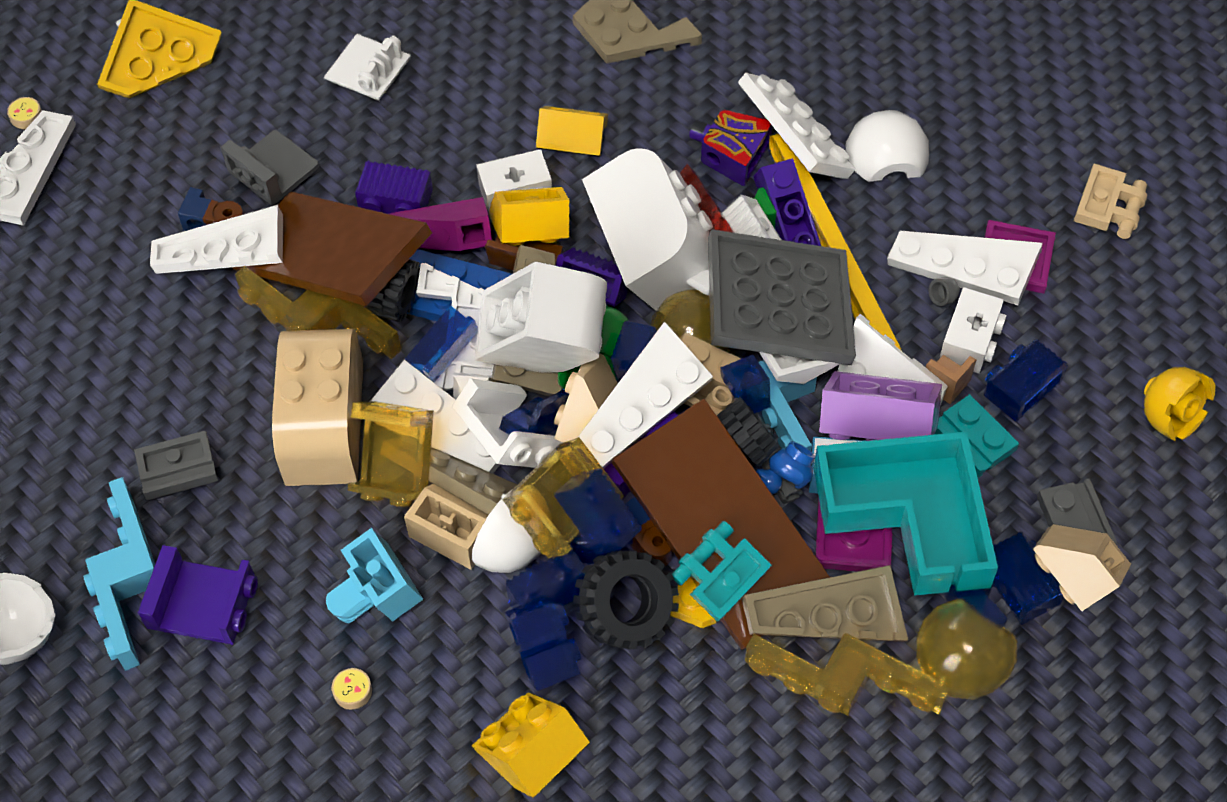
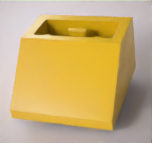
[489,187,569,246]
[472,692,590,798]

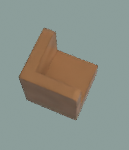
[926,355,976,404]

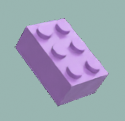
[819,371,942,441]

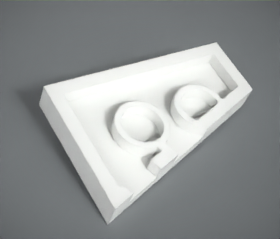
[837,314,948,406]

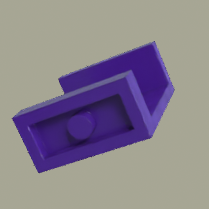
[138,545,258,645]

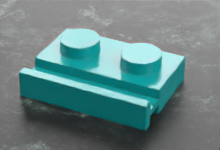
[935,394,1019,478]

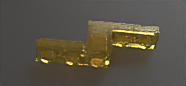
[235,266,402,359]
[745,633,951,716]

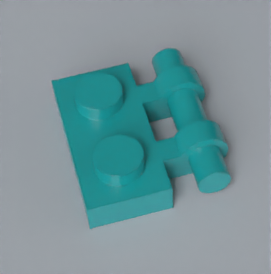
[672,521,772,622]

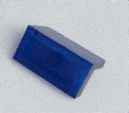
[405,306,478,383]
[499,388,569,435]

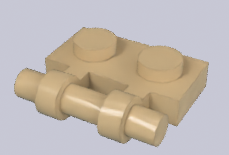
[1074,164,1147,239]

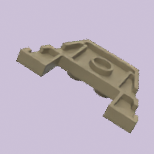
[573,0,702,64]

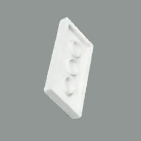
[738,73,856,179]

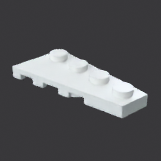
[0,110,76,226]
[150,205,283,274]
[887,231,1042,305]
[575,322,713,472]
[359,360,500,474]

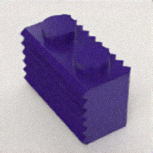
[355,160,433,214]
[555,247,628,307]

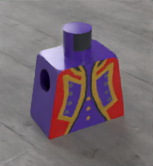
[689,110,772,187]

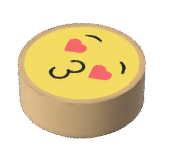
[7,97,42,129]
[332,668,372,710]

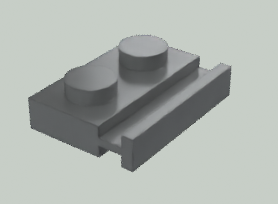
[134,430,218,501]
[1037,479,1117,544]

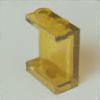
[347,401,434,506]
[502,437,624,559]

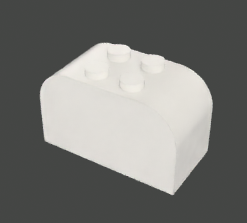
[582,149,713,311]
[474,261,607,373]

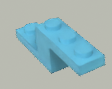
[746,360,817,451]
[83,477,155,671]

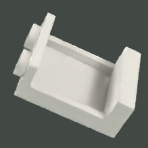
[452,378,564,469]

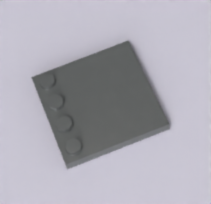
[708,229,856,365]

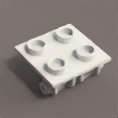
[324,34,411,100]

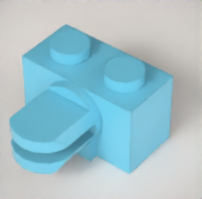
[326,528,423,623]

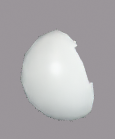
[846,110,929,182]
[472,484,551,573]
[0,573,55,665]

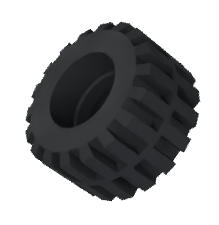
[573,551,679,649]

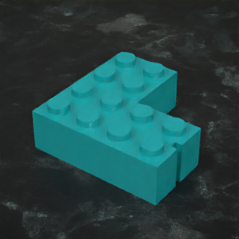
[813,432,998,596]

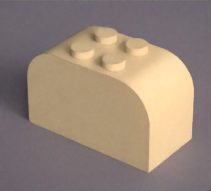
[272,329,363,486]

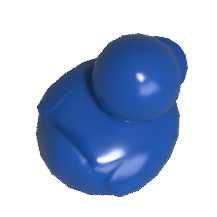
[756,441,815,495]

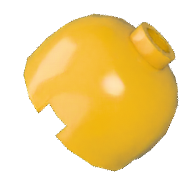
[1144,367,1215,441]

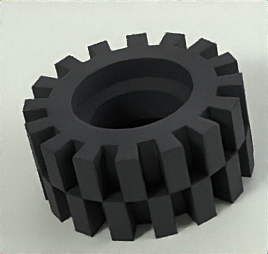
[369,259,420,322]
[717,397,782,467]

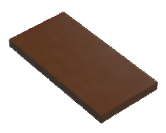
[232,192,432,306]
[611,398,830,650]

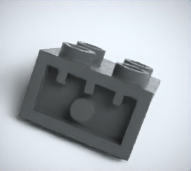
[220,130,319,206]

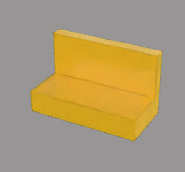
[536,106,608,156]

